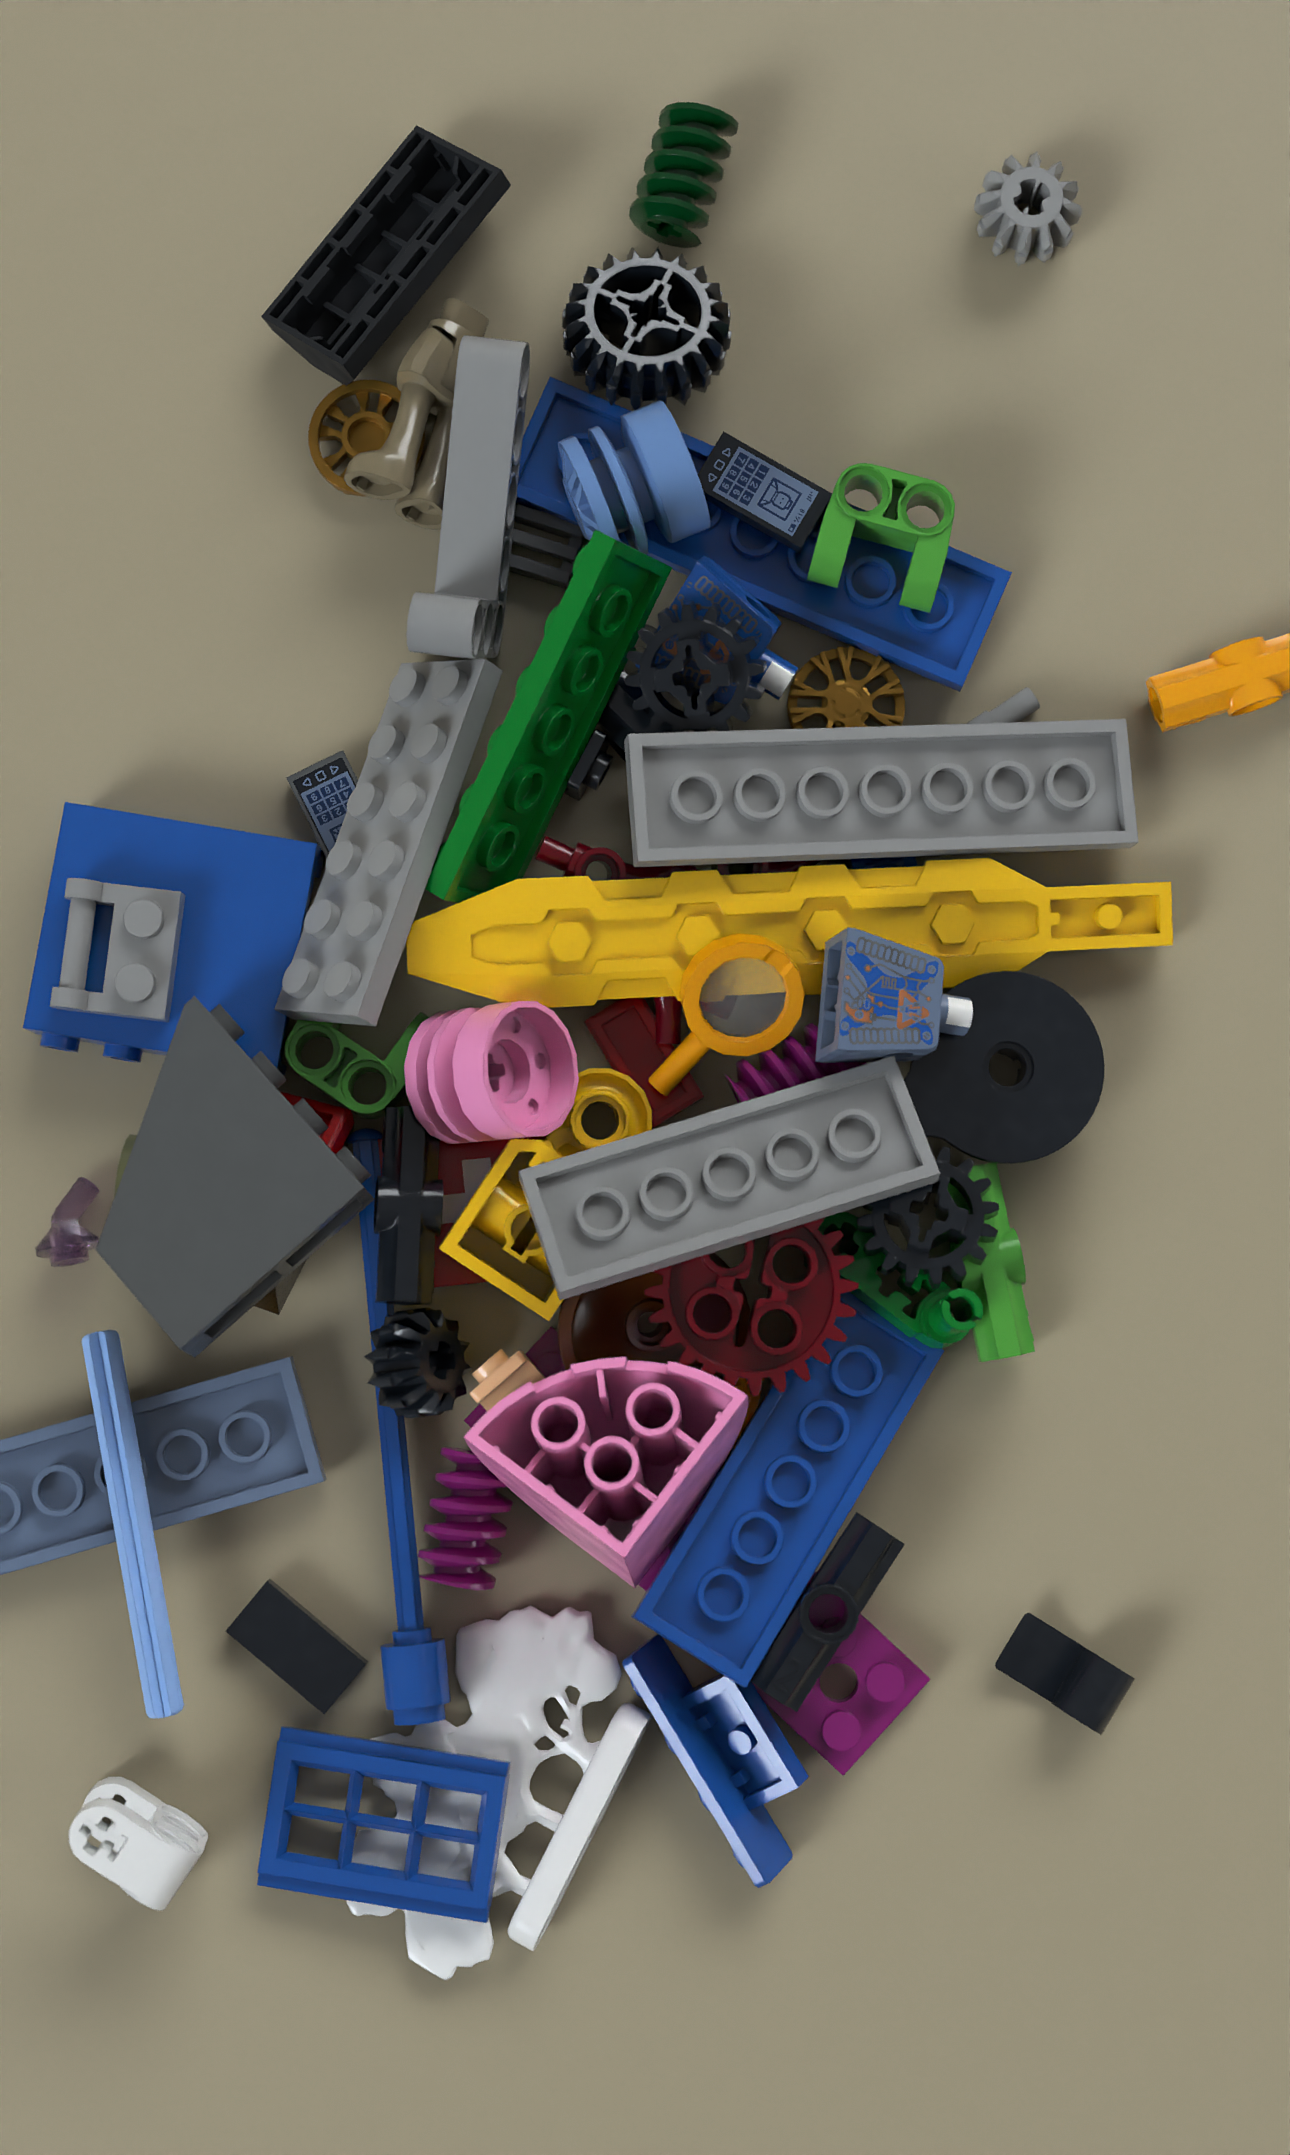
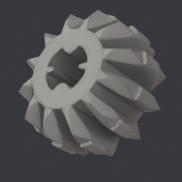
[974,152,1082,266]

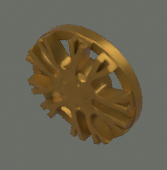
[308,379,426,499]
[787,646,905,729]

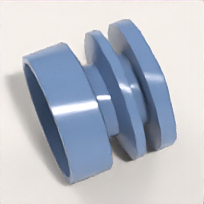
[558,400,711,554]

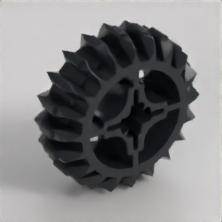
[562,246,732,410]

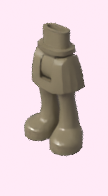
[344,298,489,530]

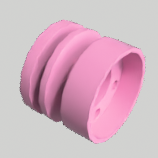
[404,1001,579,1144]

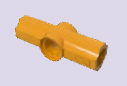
[1146,633,1290,732]

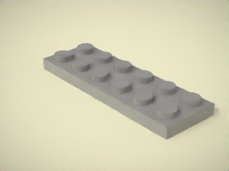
[274,659,503,1026]
[519,1056,940,1300]

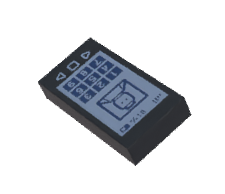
[698,431,832,553]

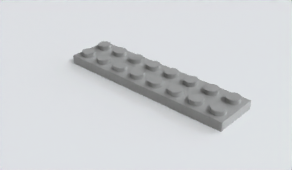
[624,719,1139,867]

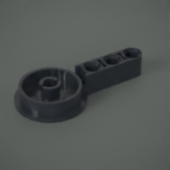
[904,971,1105,1164]

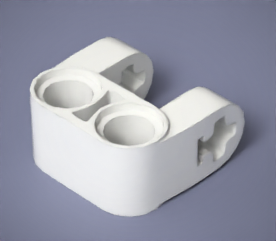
[69,1777,208,1911]

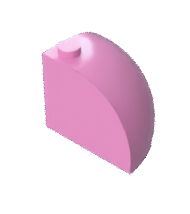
[464,1357,748,1588]

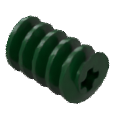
[629,102,738,248]

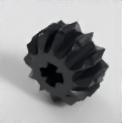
[364,1307,473,1419]

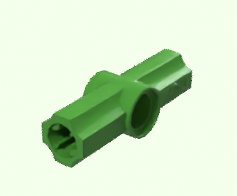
[947,1163,1035,1362]

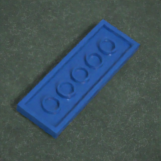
[631,1292,944,1688]

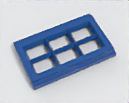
[257,1726,511,1923]

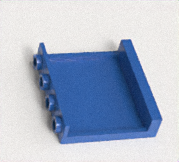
[23,802,324,1075]

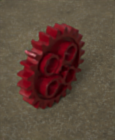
[644,1217,859,1397]

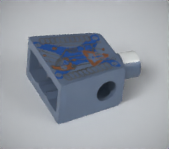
[815,927,973,1063]

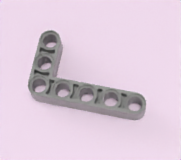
[407,335,530,659]

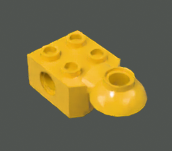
[439,1068,652,1321]

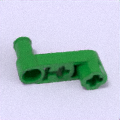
[804,1212,983,1349]

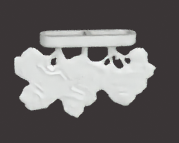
[346,1605,652,1980]

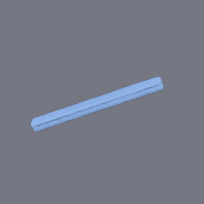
[82,1330,184,1719]

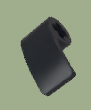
[995,1613,1135,1735]

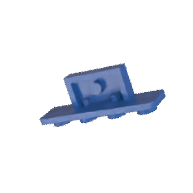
[622,1634,809,1888]

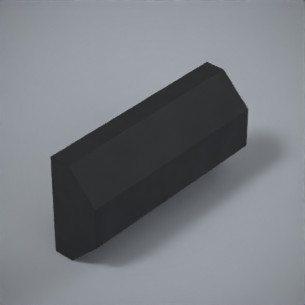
[261,125,511,386]

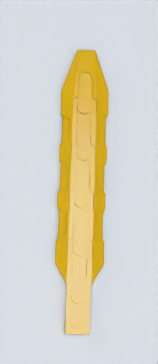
[406,858,1173,1008]

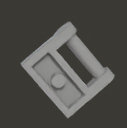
[50,878,185,1022]

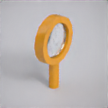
[648,933,805,1096]

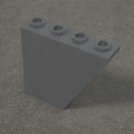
[96,996,374,1357]

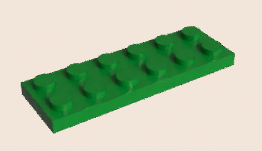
[425,530,672,903]

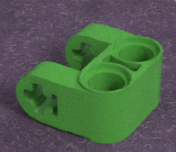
[807,463,955,613]
[285,1012,429,1119]

